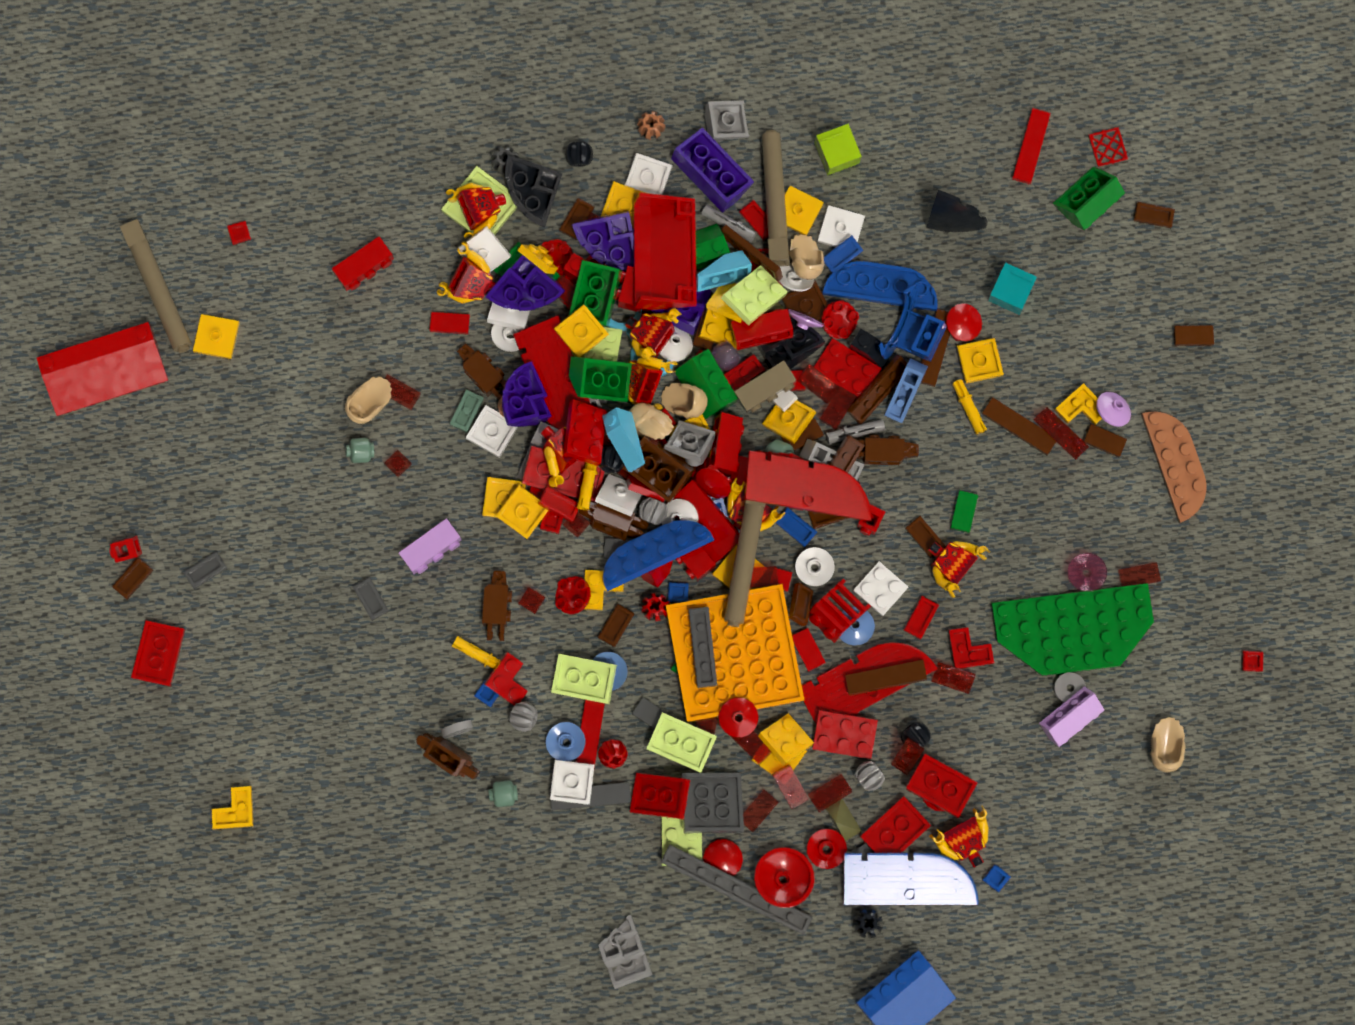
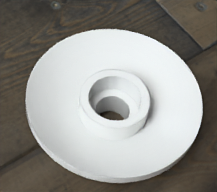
[779,263,814,291]
[491,324,529,352]
[660,326,693,362]
[662,499,699,525]
[795,547,835,586]

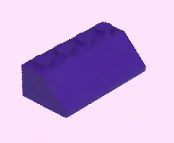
[671,128,754,213]

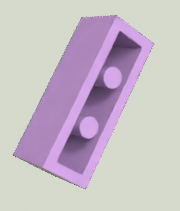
[399,518,461,574]
[1039,686,1104,747]

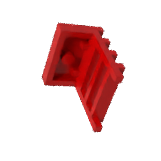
[809,579,871,643]

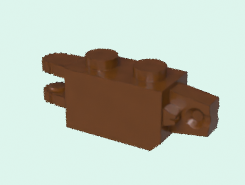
[457,344,506,401]
[857,435,919,465]
[579,502,649,541]
[482,571,513,641]
[416,733,480,779]

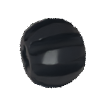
[565,141,593,167]
[598,445,624,473]
[901,722,931,751]
[854,909,883,939]

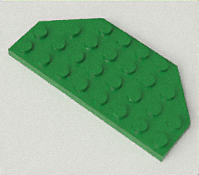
[992,583,1154,676]

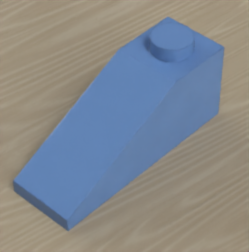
[884,358,928,423]

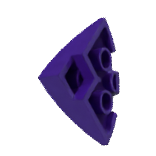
[572,211,634,271]
[485,255,565,311]
[651,275,713,335]
[502,362,552,427]

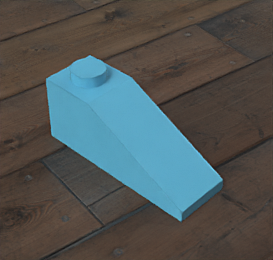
[696,250,752,292]
[602,408,645,472]

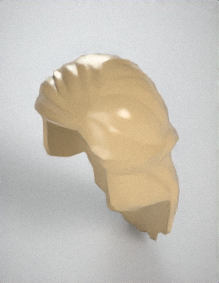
[789,234,824,280]
[345,376,392,424]
[661,383,708,419]
[629,403,674,440]
[1150,717,1186,772]

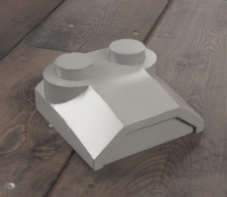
[705,101,750,143]
[664,420,715,466]

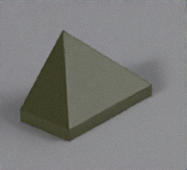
[824,797,862,841]

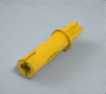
[952,379,987,435]
[577,462,598,510]
[452,636,500,669]

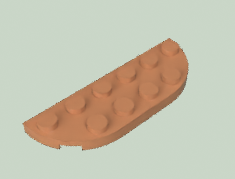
[1141,412,1206,523]

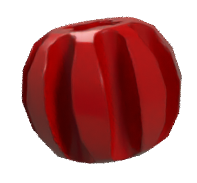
[641,593,670,622]
[598,739,628,769]

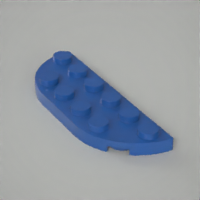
[823,261,938,311]
[603,520,714,591]

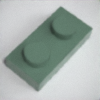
[450,390,484,433]

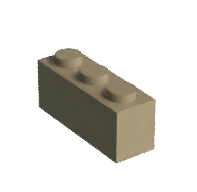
[734,361,796,413]

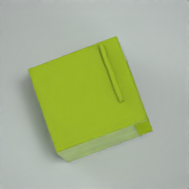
[814,124,862,175]

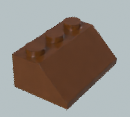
[623,436,696,503]

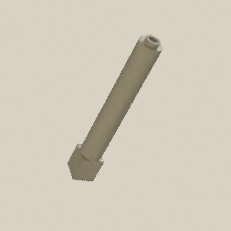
[761,130,790,267]
[120,219,192,353]
[724,500,766,627]

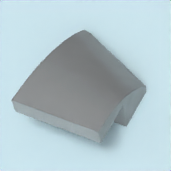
[599,915,653,989]

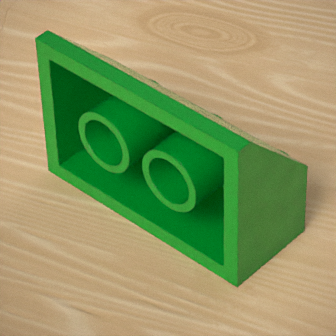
[1053,166,1125,230]
[696,224,730,270]
[569,260,622,327]
[674,349,738,420]
[569,356,632,402]

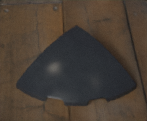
[505,155,562,228]
[926,190,988,232]
[757,318,825,369]

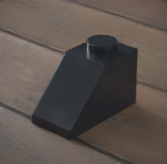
[850,329,891,369]

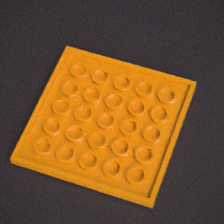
[666,584,804,722]

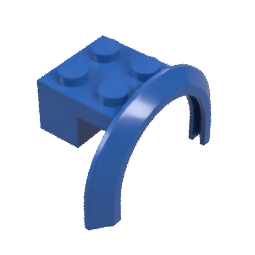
[879,285,947,362]

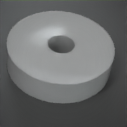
[1054,672,1086,703]
[441,720,474,738]

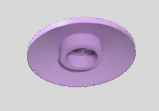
[788,309,824,330]
[1096,392,1131,427]

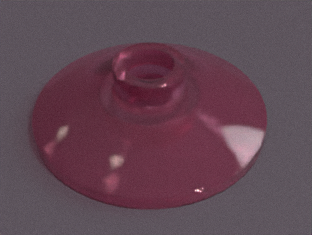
[1068,553,1107,592]

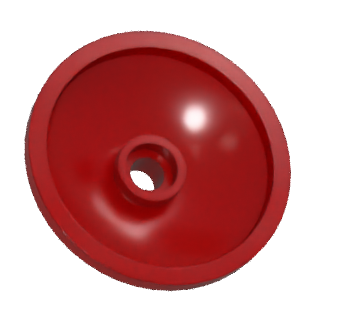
[754,847,815,908]

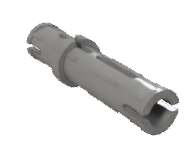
[701,204,757,243]
[826,419,885,445]

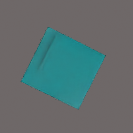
[988,263,1037,315]

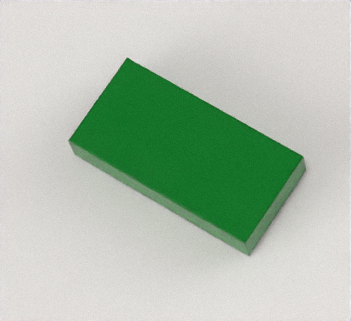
[950,490,978,533]

